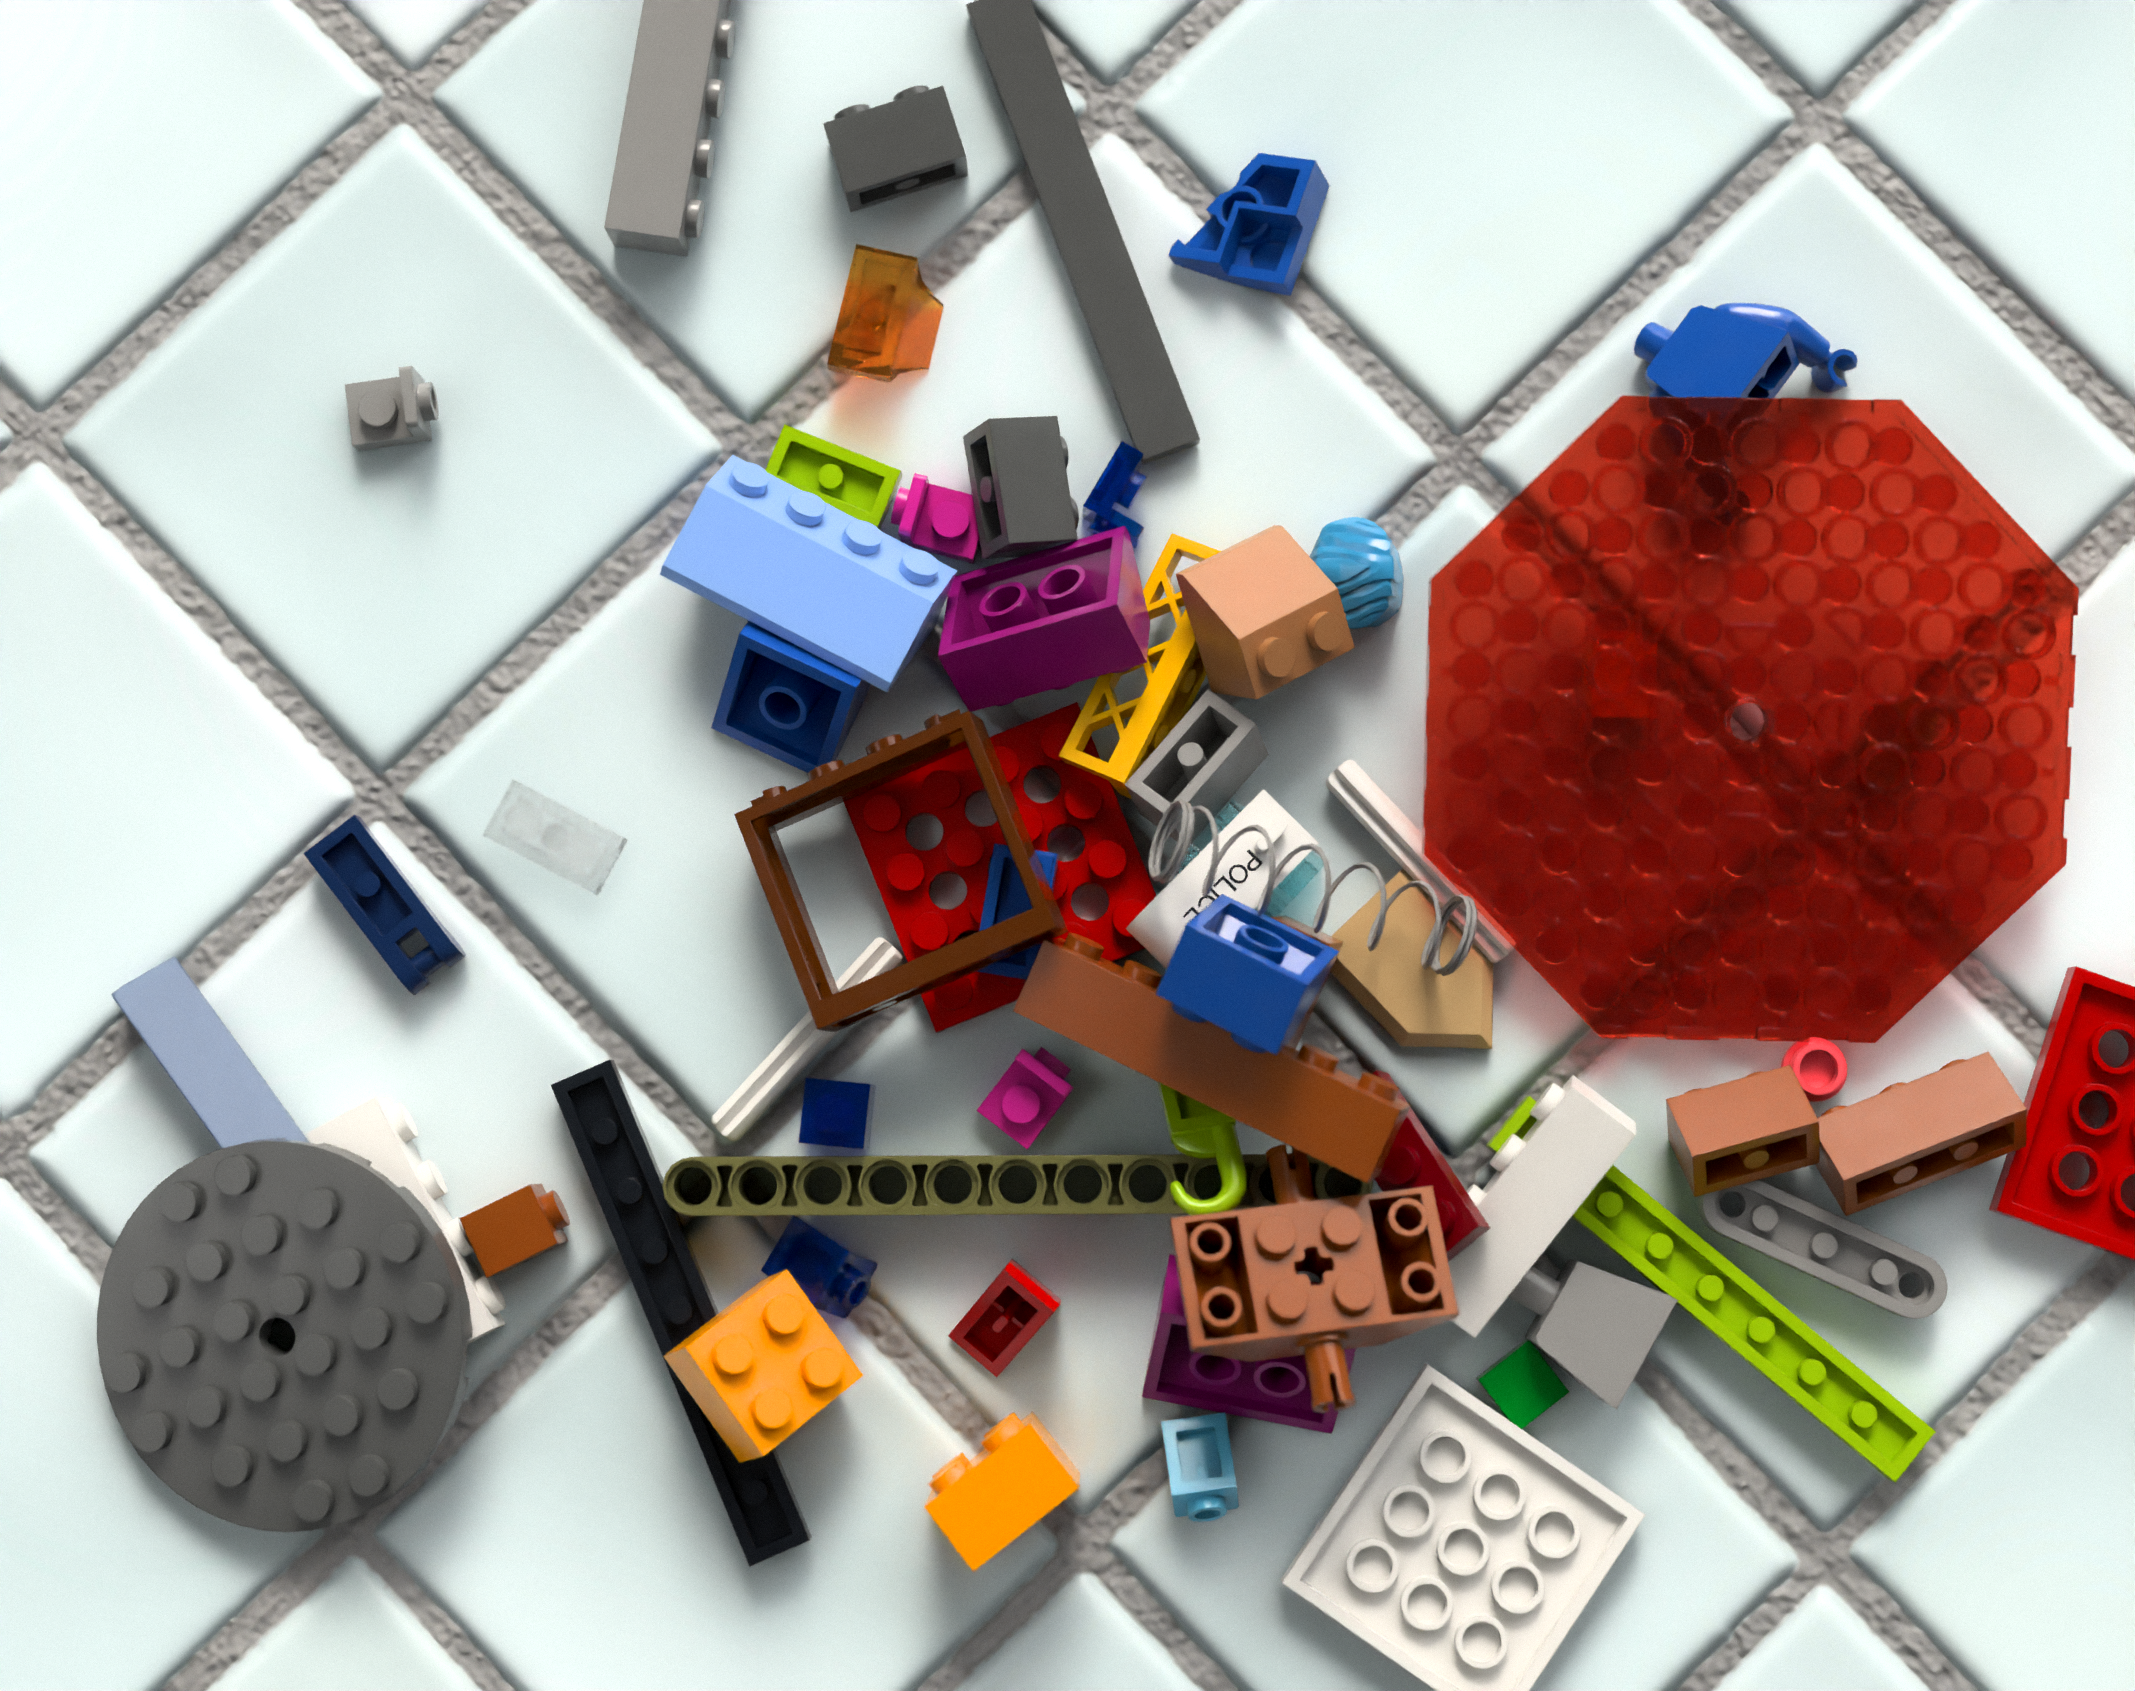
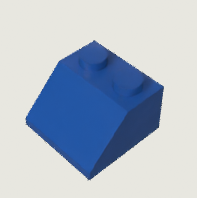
[711,621,871,773]
[1156,894,1339,1055]

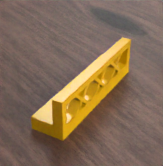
[1059,533,1221,799]

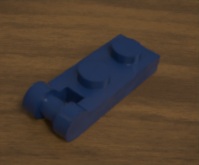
[303,815,466,995]

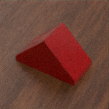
[948,1258,1061,1377]

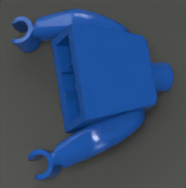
[1634,303,1858,527]

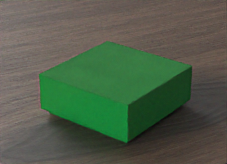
[1476,1339,1569,1429]

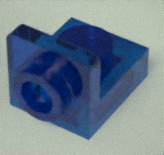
[1082,441,1147,548]
[761,1215,878,1319]

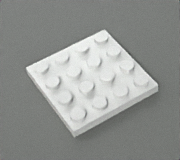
[1281,1363,1645,1691]

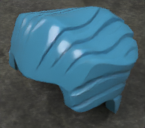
[1310,517,1404,629]

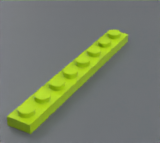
[1486,1096,1936,1483]

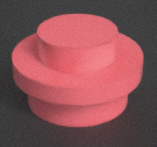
[1781,1037,1847,1102]

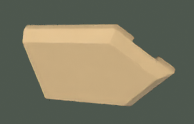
[1330,868,1493,1049]

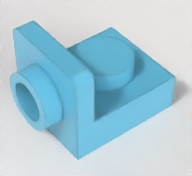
[1161,1412,1239,1522]

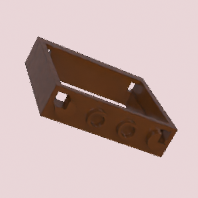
[734,709,1068,1032]

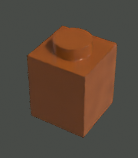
[460,1183,570,1278]

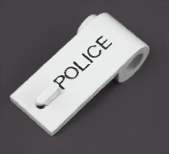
[1126,789,1319,969]

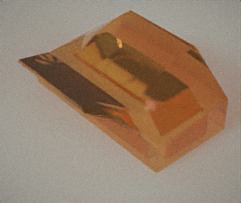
[827,244,944,383]

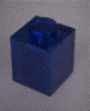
[799,1078,876,1149]

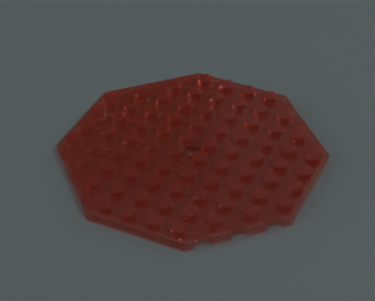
[1422,396,2079,1043]

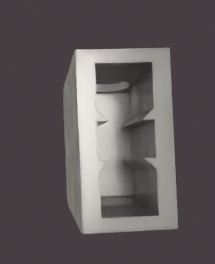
[1508,1259,1678,1409]

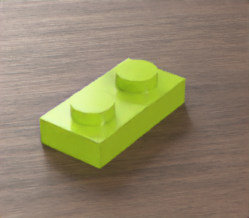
[765,424,902,530]

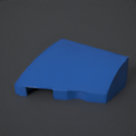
[1168,153,1330,296]

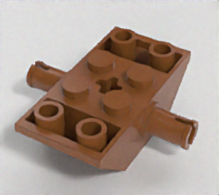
[1169,1144,1459,1412]

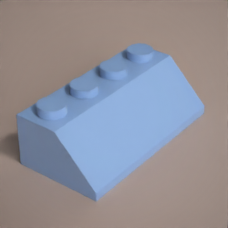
[660,455,957,692]

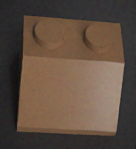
[1176,525,1355,699]

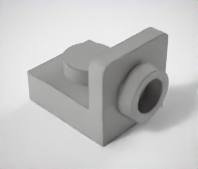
[345,366,439,451]

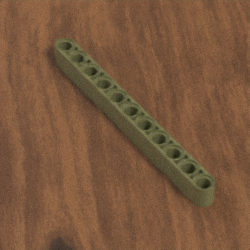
[663,1154,1373,1216]

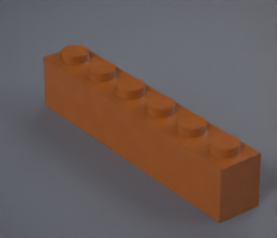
[1013,933,1411,1183]

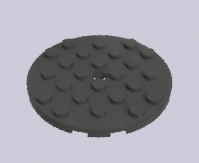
[97,1138,472,1532]

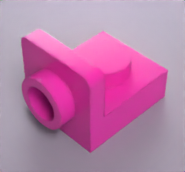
[891,473,980,564]
[976,1047,1074,1150]

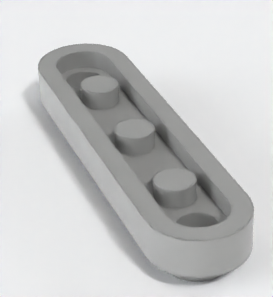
[1698,1180,1947,1319]

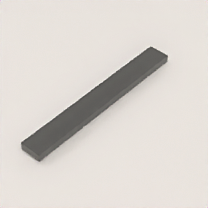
[966,0,1200,465]

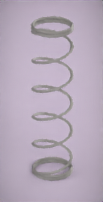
[1148,799,1478,976]

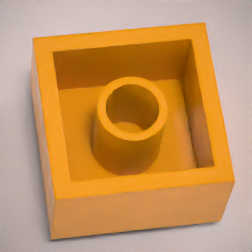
[663,1269,863,1463]
[924,1411,1080,1572]

